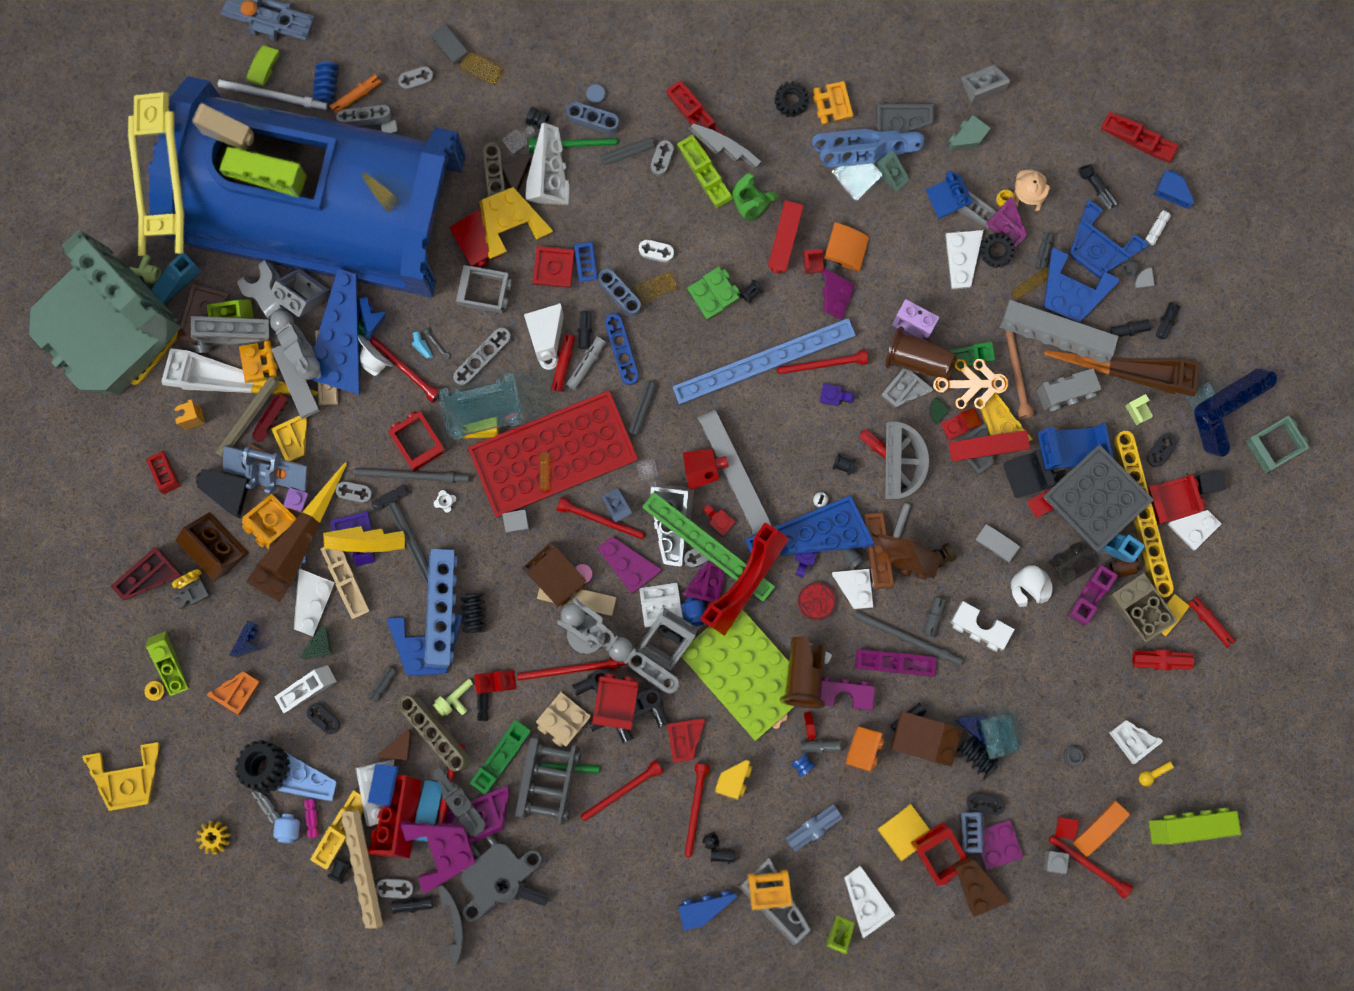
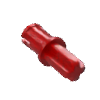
[859,429,886,460]

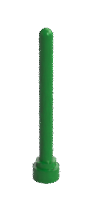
[528,137,619,153]

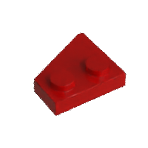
[667,719,705,763]

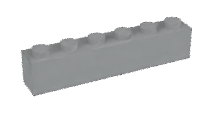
[999,300,1118,364]

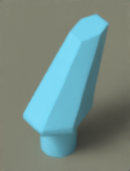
[412,332,433,359]

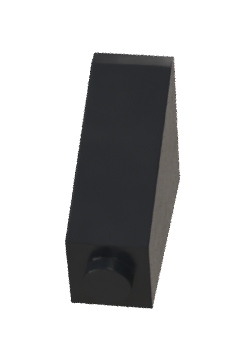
[196,469,249,518]

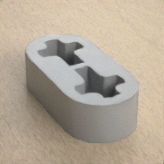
[398,67,434,91]
[651,141,674,176]
[336,482,373,503]
[684,548,710,568]
[376,879,414,898]

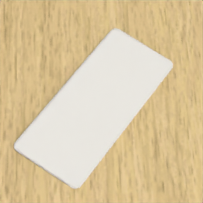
[381,120,397,133]

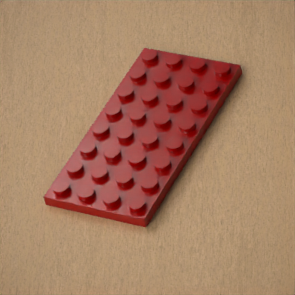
[468,390,638,518]

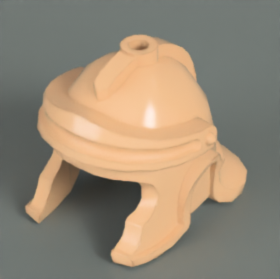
[1014,170,1050,211]

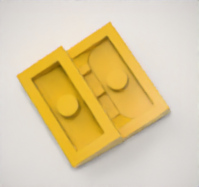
[877,804,930,861]

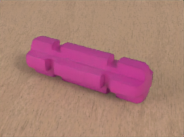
[304,799,319,838]

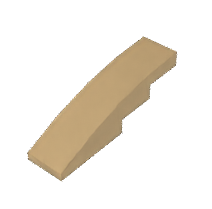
[320,547,370,619]

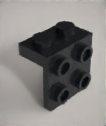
[1004,448,1056,498]

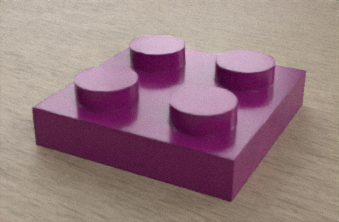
[974,820,1023,870]

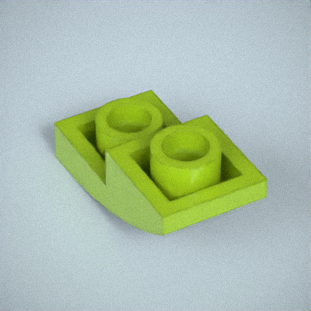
[246,45,280,86]

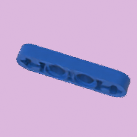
[605,314,638,385]

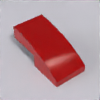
[474,670,516,694]

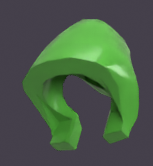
[732,173,778,222]

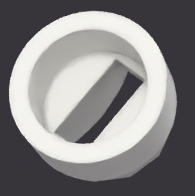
[813,492,829,508]

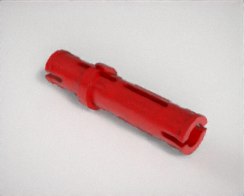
[551,334,575,392]
[1188,596,1236,648]

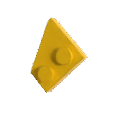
[271,416,307,462]

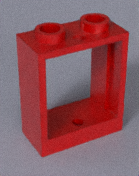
[388,411,446,472]
[910,822,967,887]

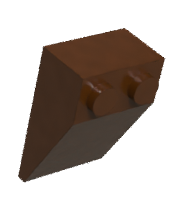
[880,534,941,580]
[890,711,962,767]

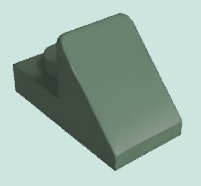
[877,151,910,192]

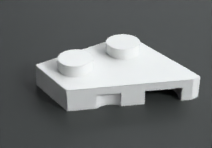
[1167,510,1221,551]
[1109,720,1163,764]

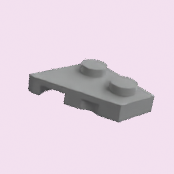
[880,369,933,408]

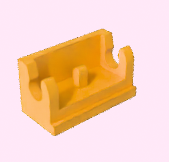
[174,399,206,430]

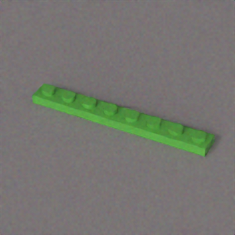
[642,492,775,602]

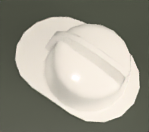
[358,335,393,376]

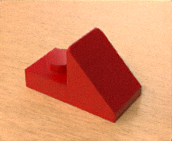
[940,408,983,441]

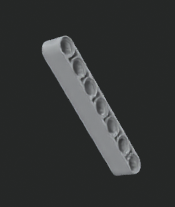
[697,409,771,535]

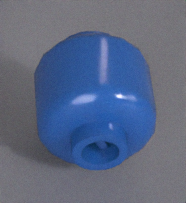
[681,598,706,627]

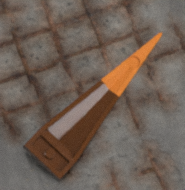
[1044,350,1200,397]

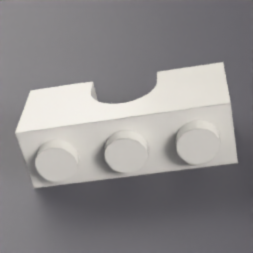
[950,601,1014,652]

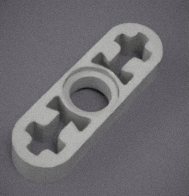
[336,105,392,127]

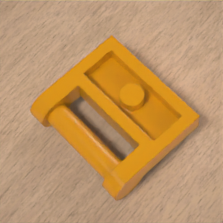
[747,870,792,910]

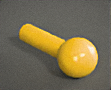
[1139,761,1174,787]

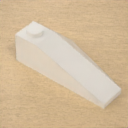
[526,123,570,205]

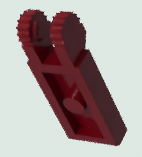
[252,392,288,443]

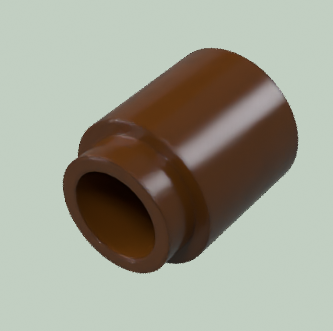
[1110,558,1140,578]

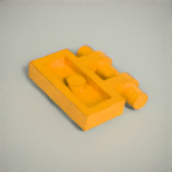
[813,81,853,125]
[239,341,278,384]

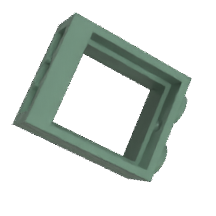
[1246,415,1310,473]

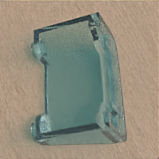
[438,372,524,439]

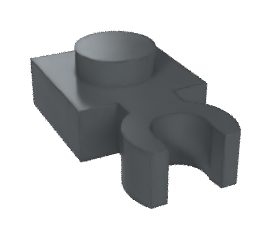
[172,579,210,609]

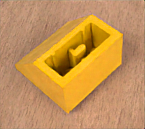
[715,760,752,799]

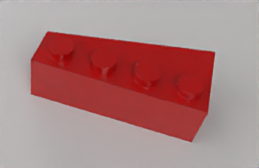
[367,776,422,859]

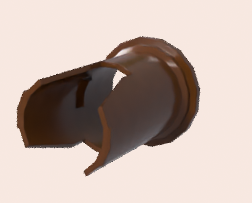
[885,326,958,378]
[780,637,827,708]

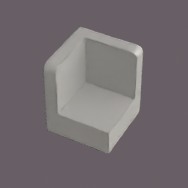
[502,510,530,533]

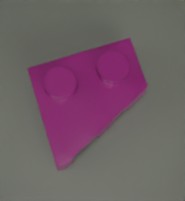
[986,196,1027,248]
[822,269,855,319]
[683,562,724,602]

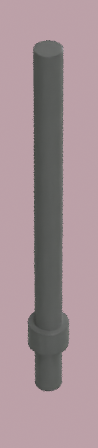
[354,468,469,483]
[854,611,963,666]

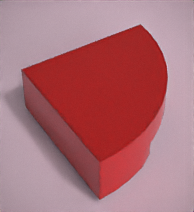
[803,712,816,740]

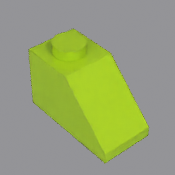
[207,299,254,319]

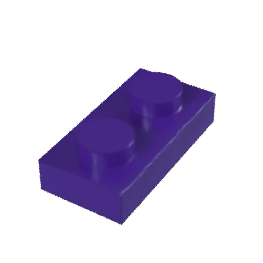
[330,511,373,532]

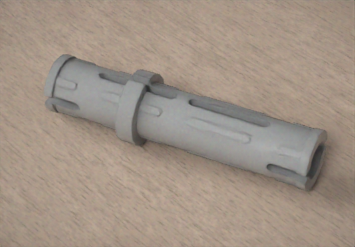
[566,337,606,391]

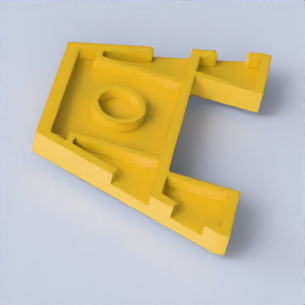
[479,187,553,259]
[82,742,160,811]

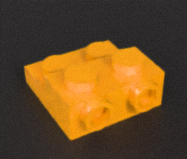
[242,494,297,549]

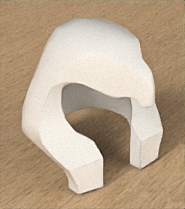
[1011,565,1052,607]

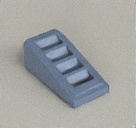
[961,812,984,853]

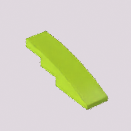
[677,135,733,209]

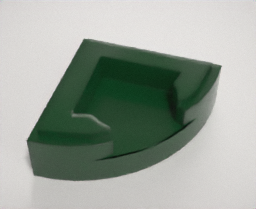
[930,397,949,424]

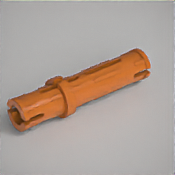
[329,74,382,115]

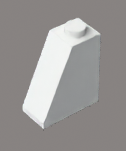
[524,304,564,361]

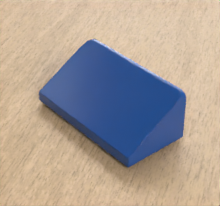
[367,764,399,806]

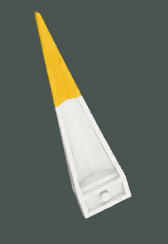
[161,348,318,396]

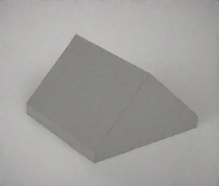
[961,65,1010,104]

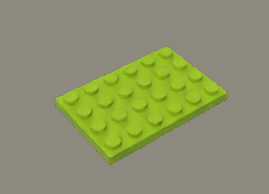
[681,609,794,741]

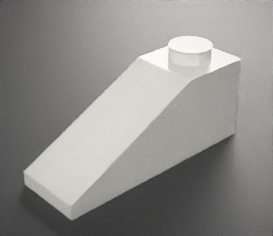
[275,665,337,713]

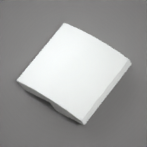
[639,583,683,627]

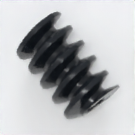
[460,593,486,633]
[956,736,998,780]

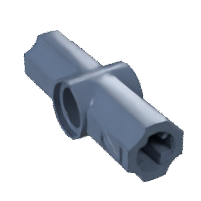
[785,804,843,852]

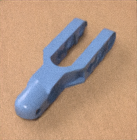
[812,129,925,167]

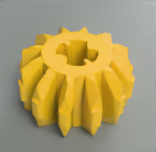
[196,821,231,855]

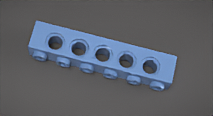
[424,549,457,668]

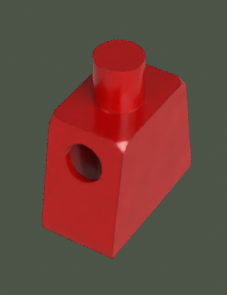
[683,449,729,490]

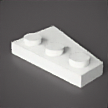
[945,230,983,289]
[356,759,395,826]

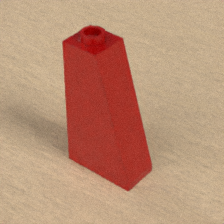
[768,200,804,274]

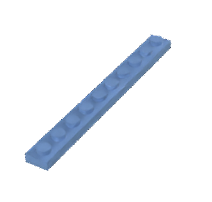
[672,318,856,405]

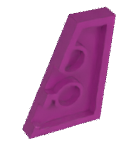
[597,537,662,594]

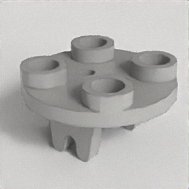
[567,615,606,654]

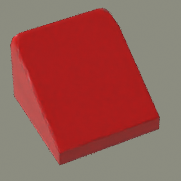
[1055,817,1079,840]

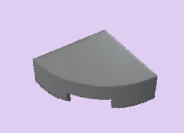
[1134,267,1155,289]

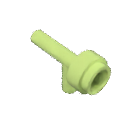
[130,255,162,284]
[432,679,474,717]

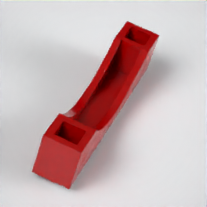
[700,522,789,636]

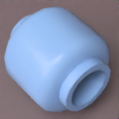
[273,814,300,843]

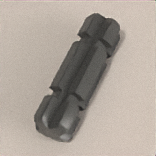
[1035,233,1054,270]
[369,666,397,702]

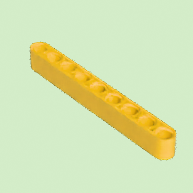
[1113,431,1174,598]

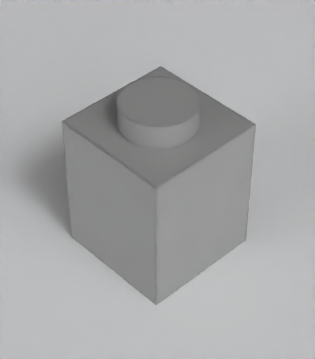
[1043,850,1069,874]

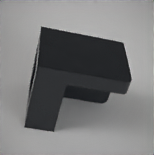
[1195,471,1226,495]

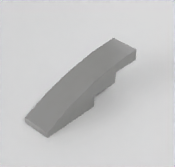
[688,124,761,168]

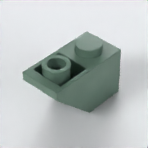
[948,115,991,151]

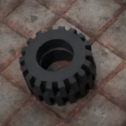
[235,740,290,794]

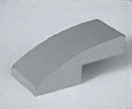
[976,524,1020,563]

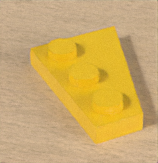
[978,393,1033,441]

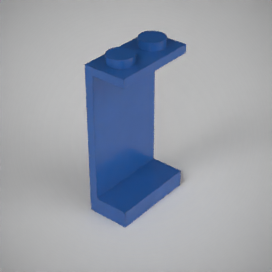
[1038,423,1114,470]

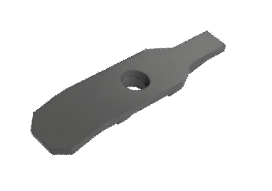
[432,767,486,837]

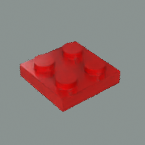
[533,246,574,288]

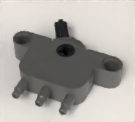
[461,835,548,921]

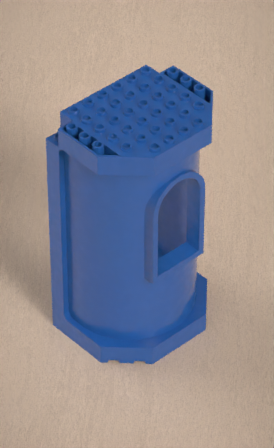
[148,76,466,298]

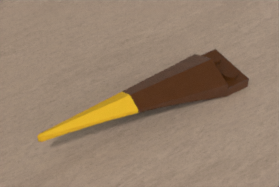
[246,462,347,603]

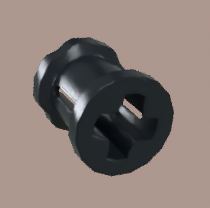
[739,279,764,304]
[832,453,856,476]
[327,858,352,884]

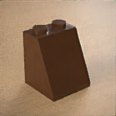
[522,543,586,607]

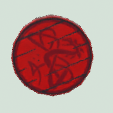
[798,582,836,621]

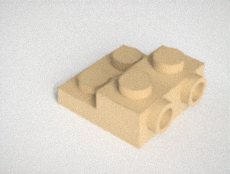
[536,692,591,747]

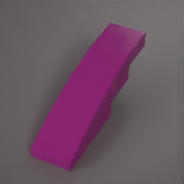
[854,649,937,677]

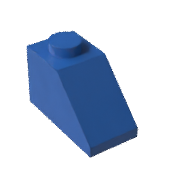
[1154,170,1194,209]

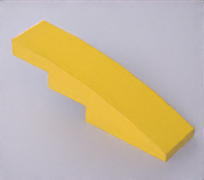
[323,526,405,552]
[310,789,364,870]

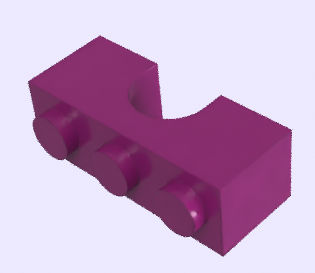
[1067,565,1118,626]
[820,677,875,711]

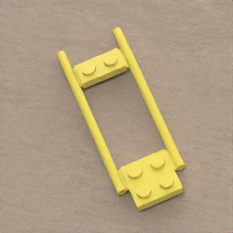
[128,92,184,256]

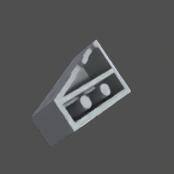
[1037,369,1101,412]

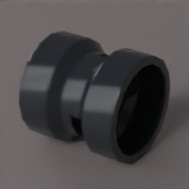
[525,107,550,130]

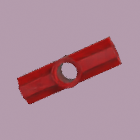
[1132,650,1194,671]

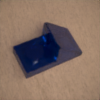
[229,621,262,658]
[955,716,992,747]

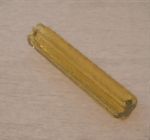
[1012,266,1049,300]

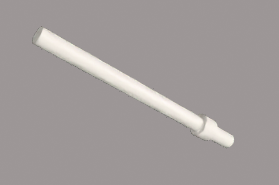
[218,79,328,110]

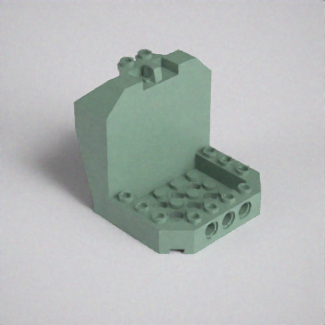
[29,229,182,396]

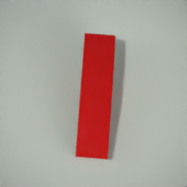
[665,80,725,152]
[1101,112,1179,164]
[948,430,1030,462]

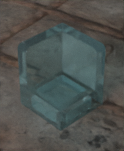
[1185,382,1217,411]

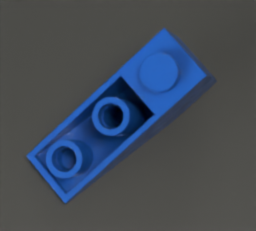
[678,890,737,930]

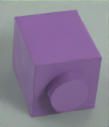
[283,488,311,513]

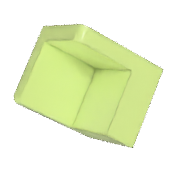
[1126,394,1153,426]

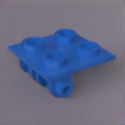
[926,171,973,219]

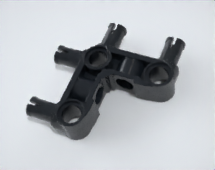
[572,669,670,744]

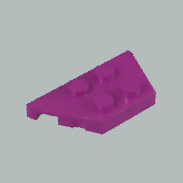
[445,786,510,844]

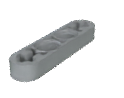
[453,328,511,386]

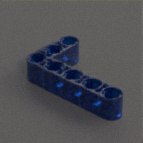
[1194,369,1277,457]

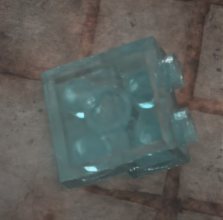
[980,713,1020,759]

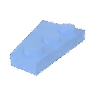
[276,751,337,802]

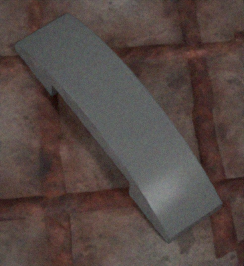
[439,884,464,966]

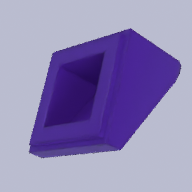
[353,552,375,566]

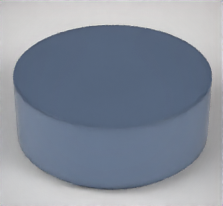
[586,84,605,104]

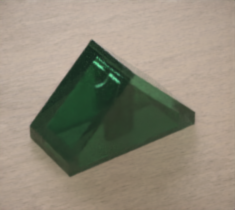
[300,625,333,660]

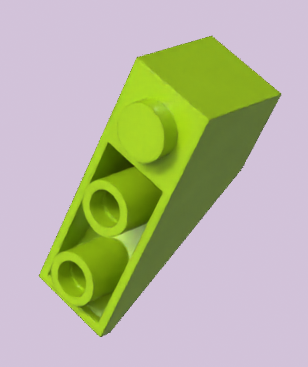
[146,631,189,696]

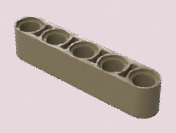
[483,142,509,236]
[398,696,471,771]

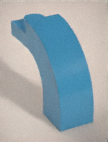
[1101,534,1145,563]

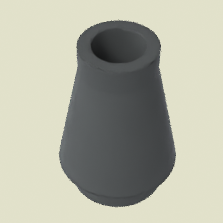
[840,548,865,570]

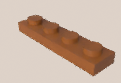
[863,513,894,590]

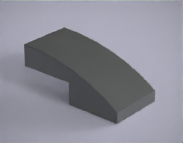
[430,24,469,64]

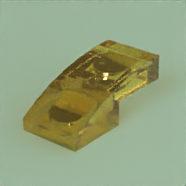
[459,51,503,86]
[633,272,677,304]

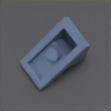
[601,488,632,522]

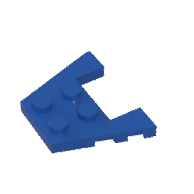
[1069,200,1148,278]
[1043,248,1120,323]
[387,615,463,676]

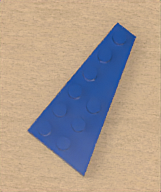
[310,269,361,395]
[745,495,874,556]

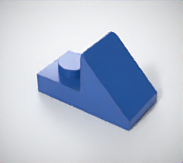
[358,297,386,340]

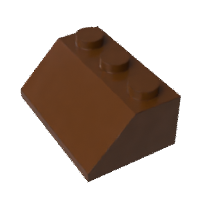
[175,512,249,582]

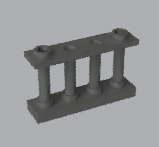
[515,738,581,825]

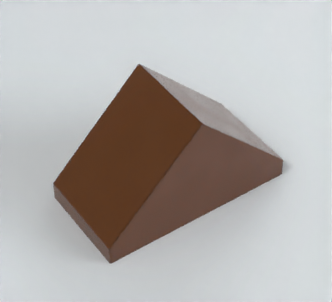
[377,729,412,760]

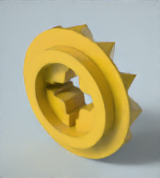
[172,569,202,589]

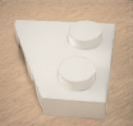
[832,569,873,609]

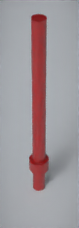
[517,658,633,681]

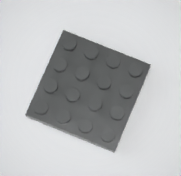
[1042,444,1154,553]

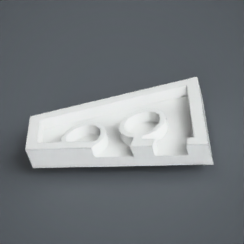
[294,569,335,636]
[844,866,895,938]

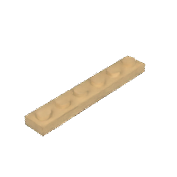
[341,810,383,928]

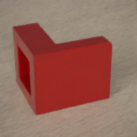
[803,249,824,274]

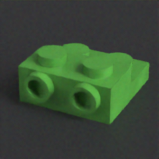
[687,267,740,320]

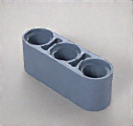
[567,102,619,135]
[598,269,641,317]

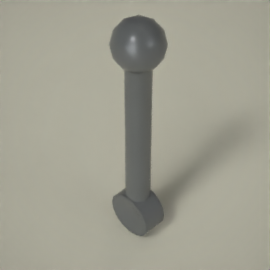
[423,328,450,360]

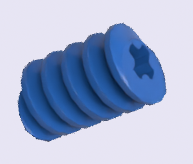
[312,62,339,103]

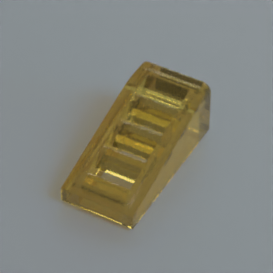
[361,173,398,213]

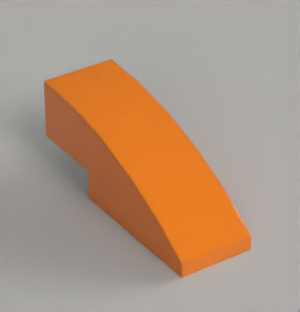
[1072,801,1130,857]

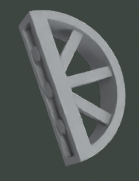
[190,316,269,345]
[885,422,929,499]

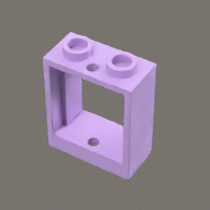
[892,299,939,340]

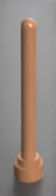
[1006,331,1034,419]

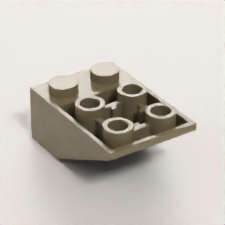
[1108,573,1178,643]

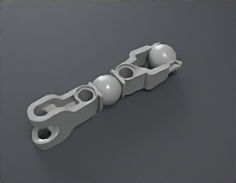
[237,260,321,380]
[557,598,679,693]

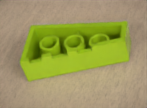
[220,147,307,198]
[1149,808,1241,844]

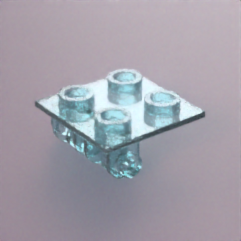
[832,152,883,200]

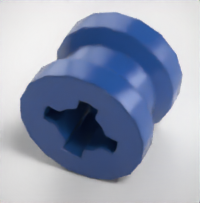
[791,753,816,777]

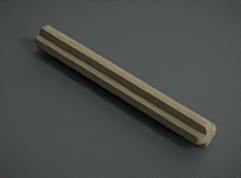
[216,377,279,457]

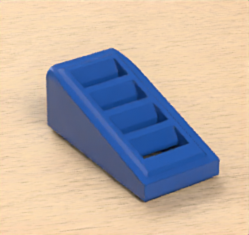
[574,242,598,282]

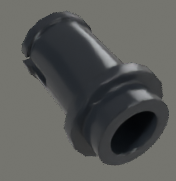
[711,849,735,864]

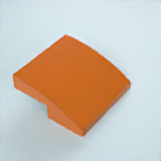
[824,222,869,272]

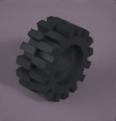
[775,81,809,118]
[980,232,1015,268]

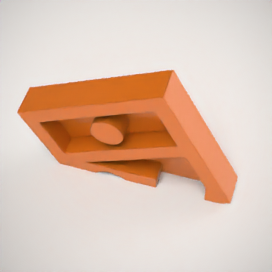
[207,671,260,715]

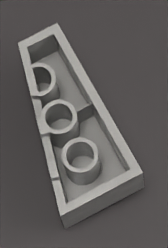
[738,858,810,945]

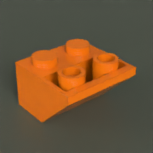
[845,726,884,771]

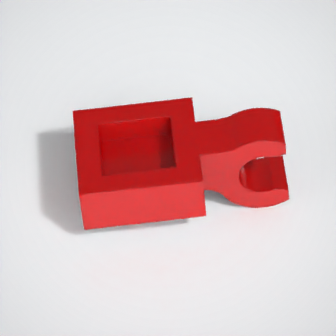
[702,504,735,536]

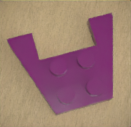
[401,821,476,894]

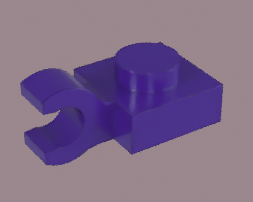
[820,383,854,406]
[794,552,817,577]

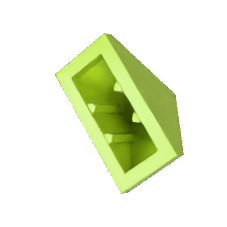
[826,915,855,954]

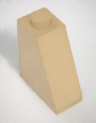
[193,104,254,151]

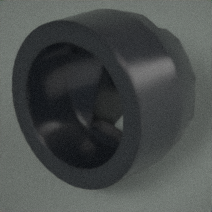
[1078,164,1094,180]
[702,832,719,849]

